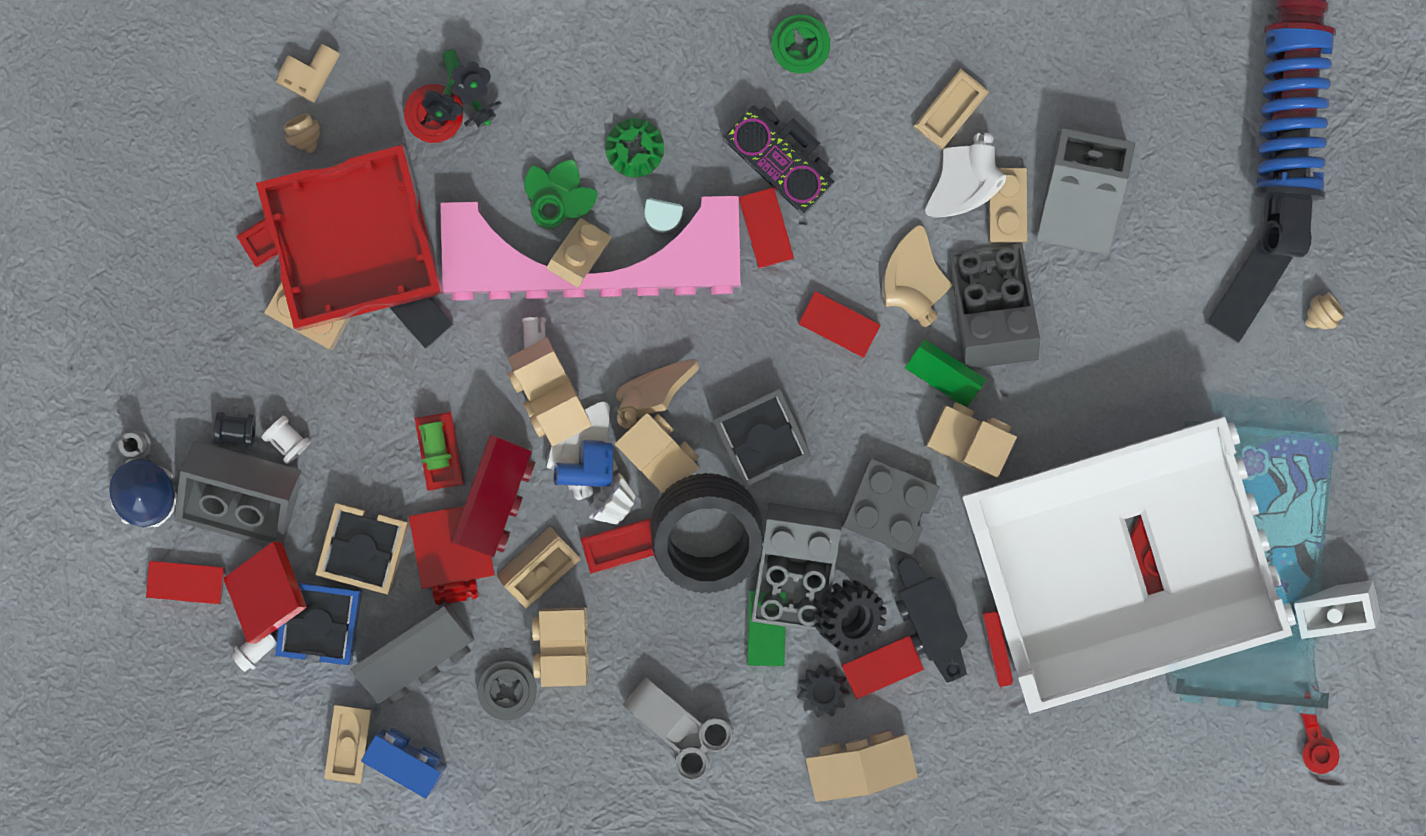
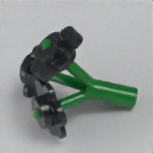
[421,50,502,128]

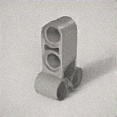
[622,676,733,781]

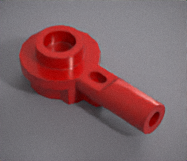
[1298,700,1340,774]

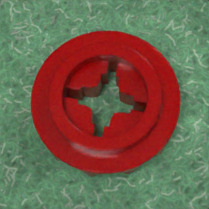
[404,84,463,143]

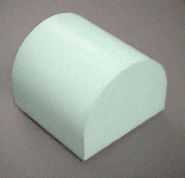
[644,198,683,233]

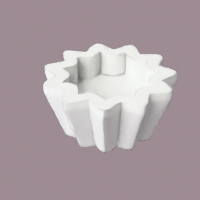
[588,473,636,524]

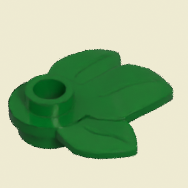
[524,159,598,229]

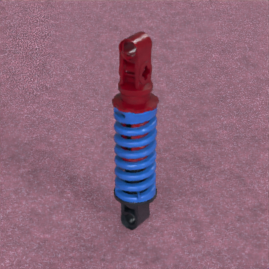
[1253,0,1336,258]

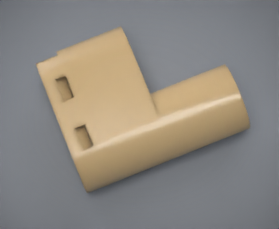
[275,44,340,103]

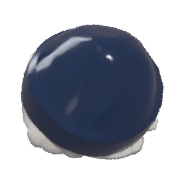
[109,458,178,528]

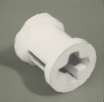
[261,416,311,465]

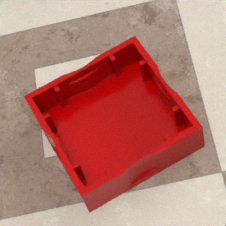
[256,145,444,331]

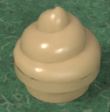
[283,113,320,153]
[1305,292,1345,329]

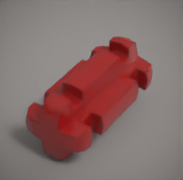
[433,580,479,605]

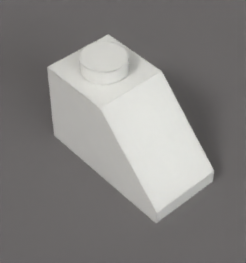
[1294,580,1381,639]

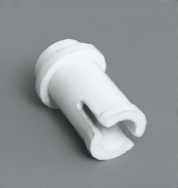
[522,317,546,349]
[231,633,277,672]

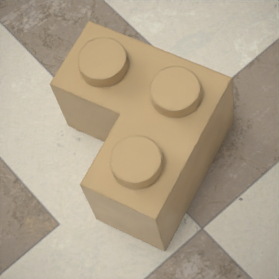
[507,337,592,446]
[925,402,1017,478]
[615,413,700,493]
[805,730,918,802]

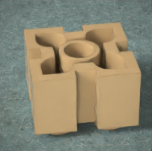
[532,607,589,687]

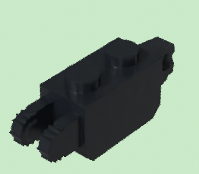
[895,557,968,683]

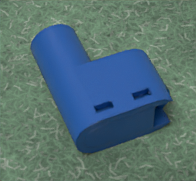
[553,440,613,487]

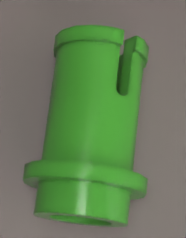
[419,422,452,470]

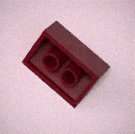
[451,435,536,557]

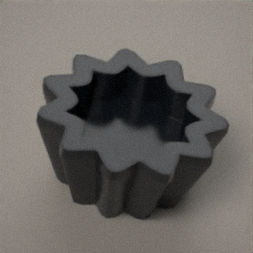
[797,664,850,718]

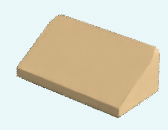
[497,527,581,609]

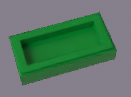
[905,339,986,407]
[747,591,787,667]

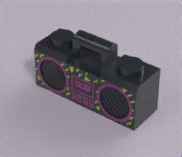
[723,105,835,216]

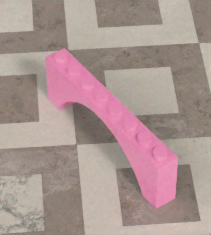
[441,196,741,301]

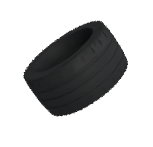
[650,473,764,593]

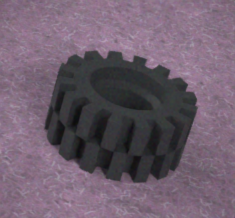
[814,580,887,653]

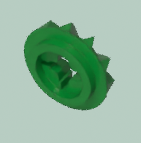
[771,15,830,74]
[605,118,664,178]

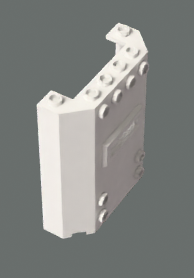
[962,416,1296,714]

